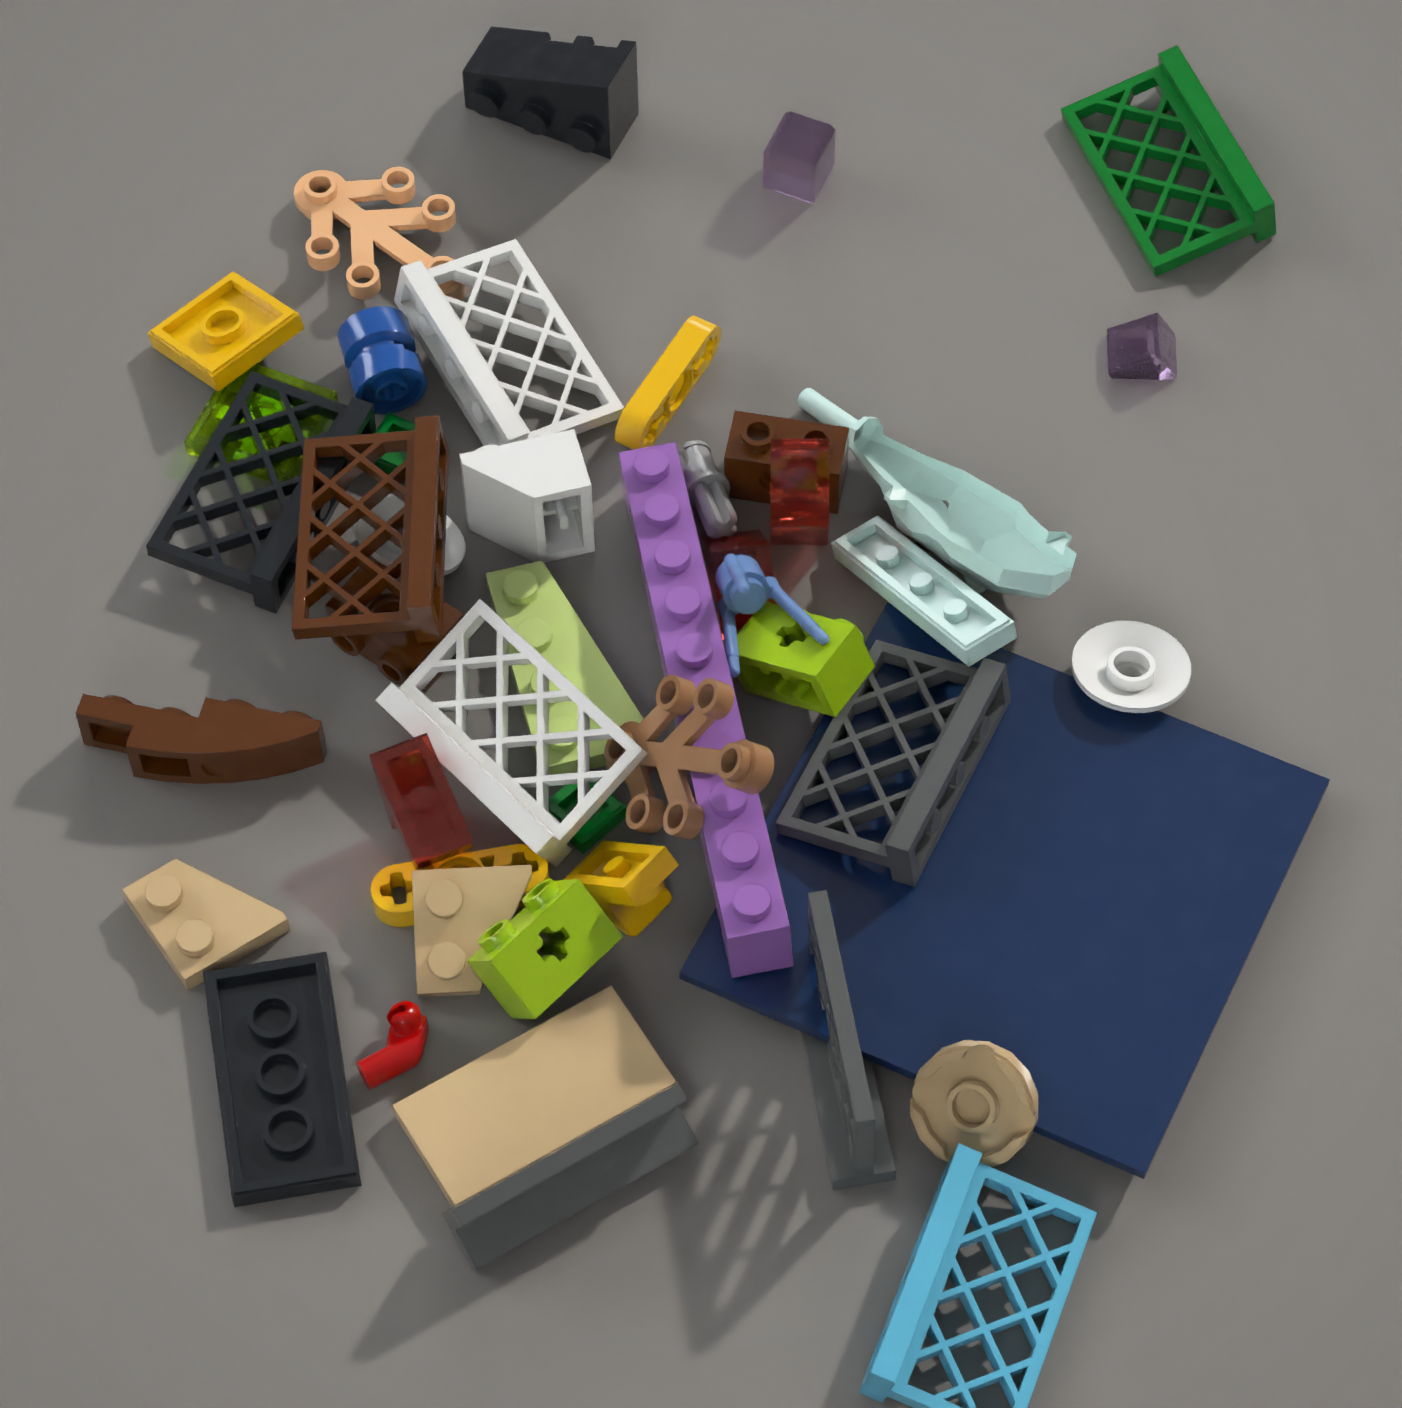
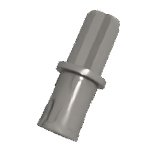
[678,440,737,540]

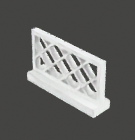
[394,239,624,446]
[375,599,648,867]

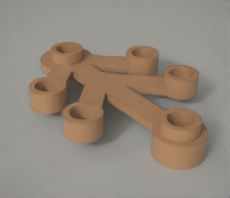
[604,674,774,840]

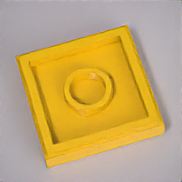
[147,271,305,392]

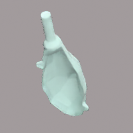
[797,388,1077,599]

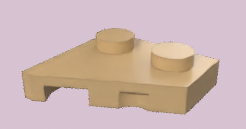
[122,858,290,991]

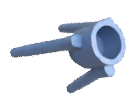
[715,554,829,677]

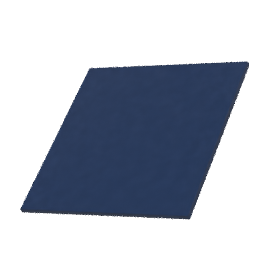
[679,602,1330,1179]

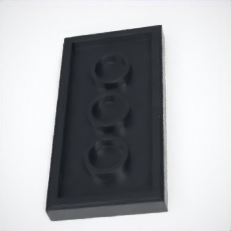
[203,952,362,1207]

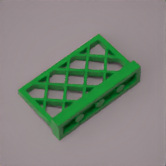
[1061,45,1276,277]

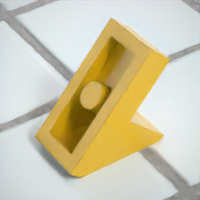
[563,840,679,937]

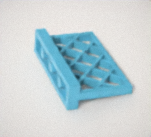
[858,1143,1097,1408]

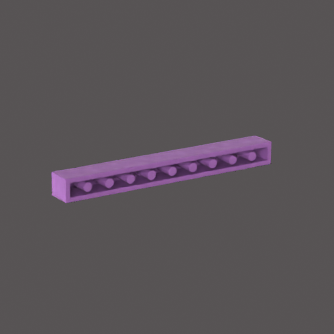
[618,442,793,978]

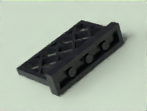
[146,371,376,614]

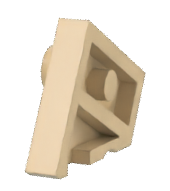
[412,865,532,998]

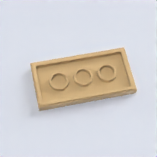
[392,985,677,1207]

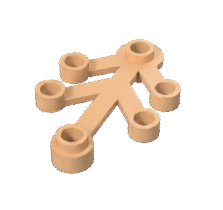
[294,166,466,300]

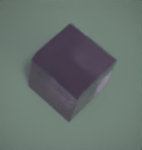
[763,111,836,204]

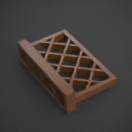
[292,415,449,643]

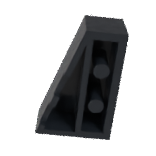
[462,26,639,159]

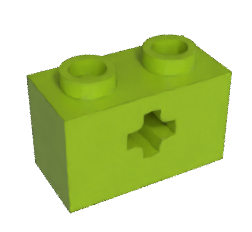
[737,602,875,717]
[466,878,623,1019]

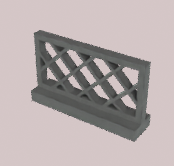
[776,640,1011,887]
[800,890,896,1190]

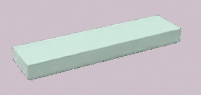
[831,516,1017,667]

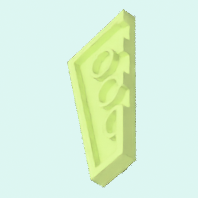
[485,561,644,775]

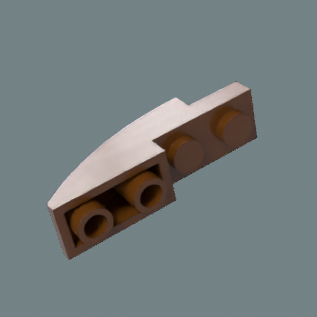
[75,694,327,784]

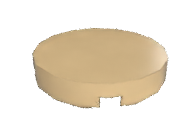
[910,1040,1038,1167]

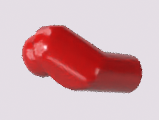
[356,1001,429,1090]

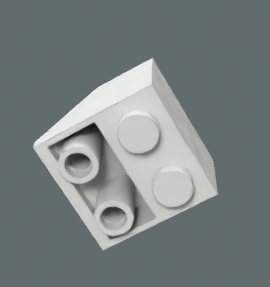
[459,429,595,563]

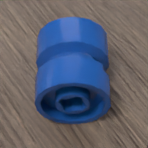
[337,306,427,414]

